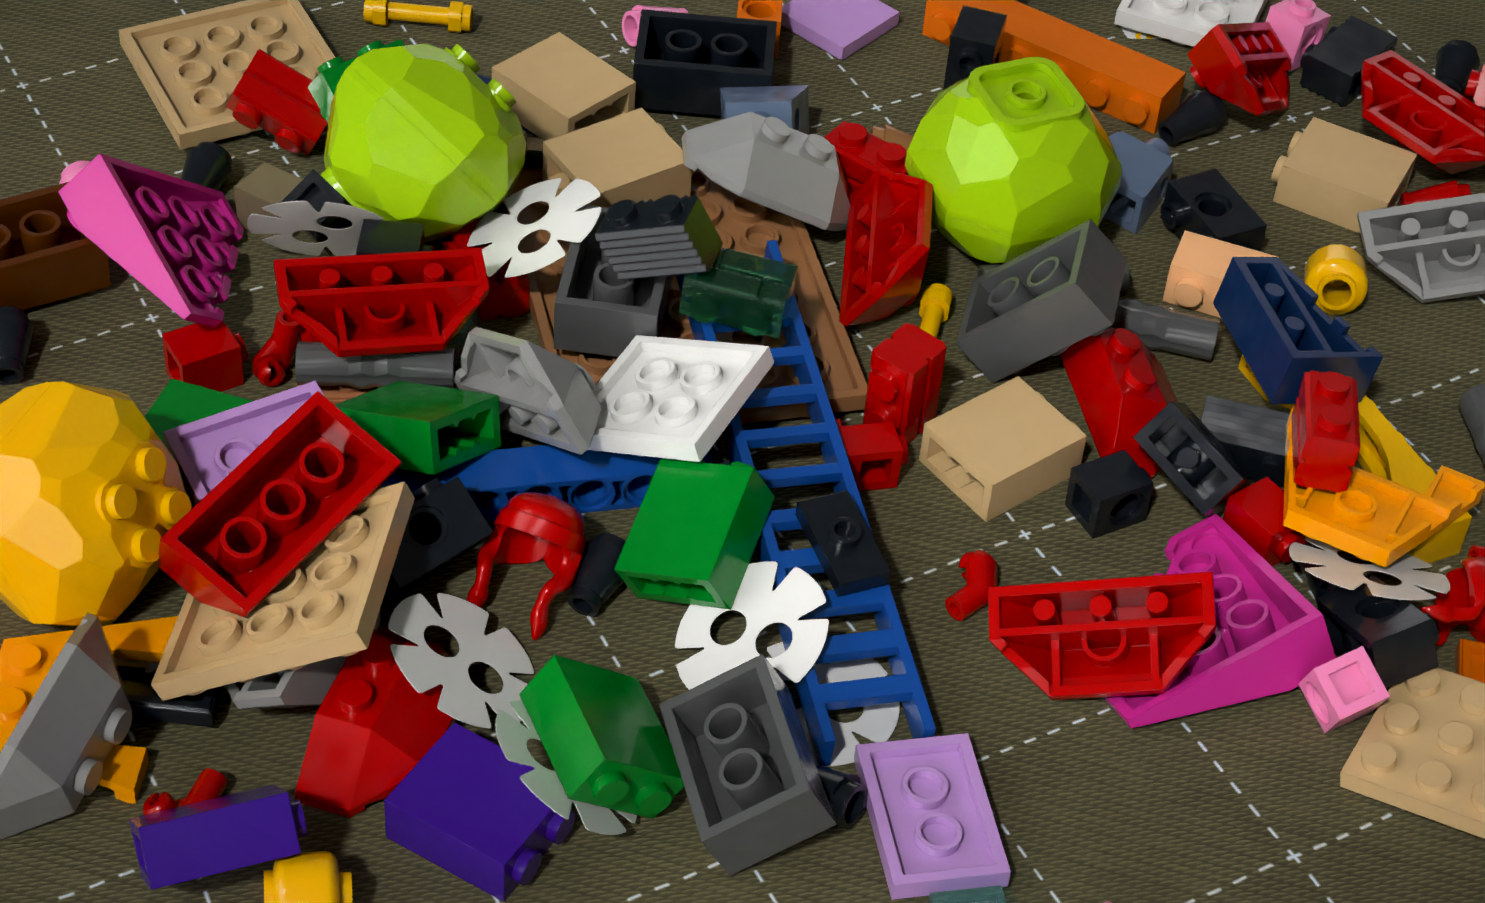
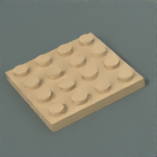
[119,0,335,150]
[151,481,415,701]

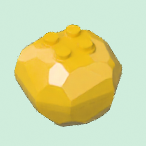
[0,381,191,626]

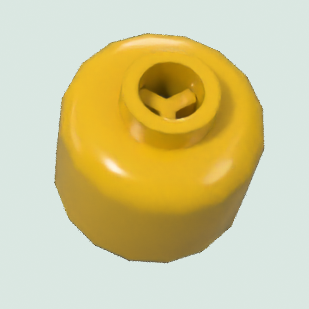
[1304,244,1368,315]
[263,851,353,903]

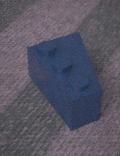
[1213,257,1384,404]

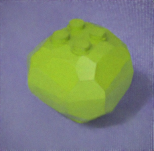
[320,43,526,243]
[905,57,1122,264]

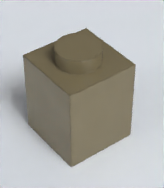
[234,162,303,238]

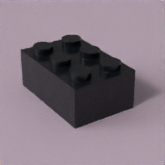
[633,9,777,116]

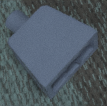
[720,85,810,134]
[1104,132,1174,234]

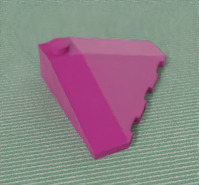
[58,153,244,327]
[1105,513,1336,729]

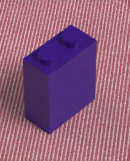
[384,722,575,902]
[129,785,307,890]

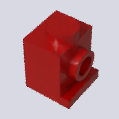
[835,419,908,491]

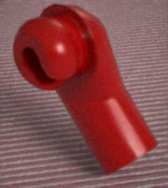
[252,310,301,387]
[945,550,997,621]
[143,768,228,815]

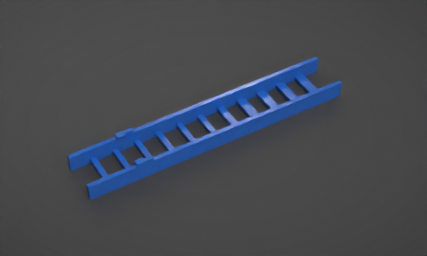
[676,240,936,766]

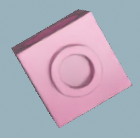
[1266,0,1331,72]
[1298,646,1390,734]

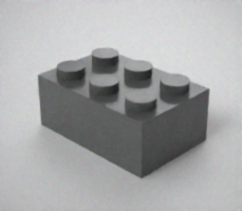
[554,205,674,357]
[956,219,1127,383]
[659,654,837,876]

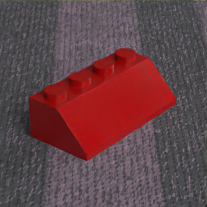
[158,391,402,617]

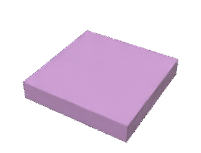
[781,0,900,60]

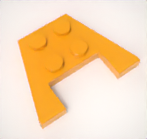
[1283,406,1485,568]
[0,616,178,804]

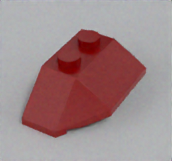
[1187,22,1291,116]
[1361,50,1485,174]
[839,168,933,326]
[273,248,489,357]
[1060,328,1178,479]
[988,572,1217,700]
[294,628,456,818]

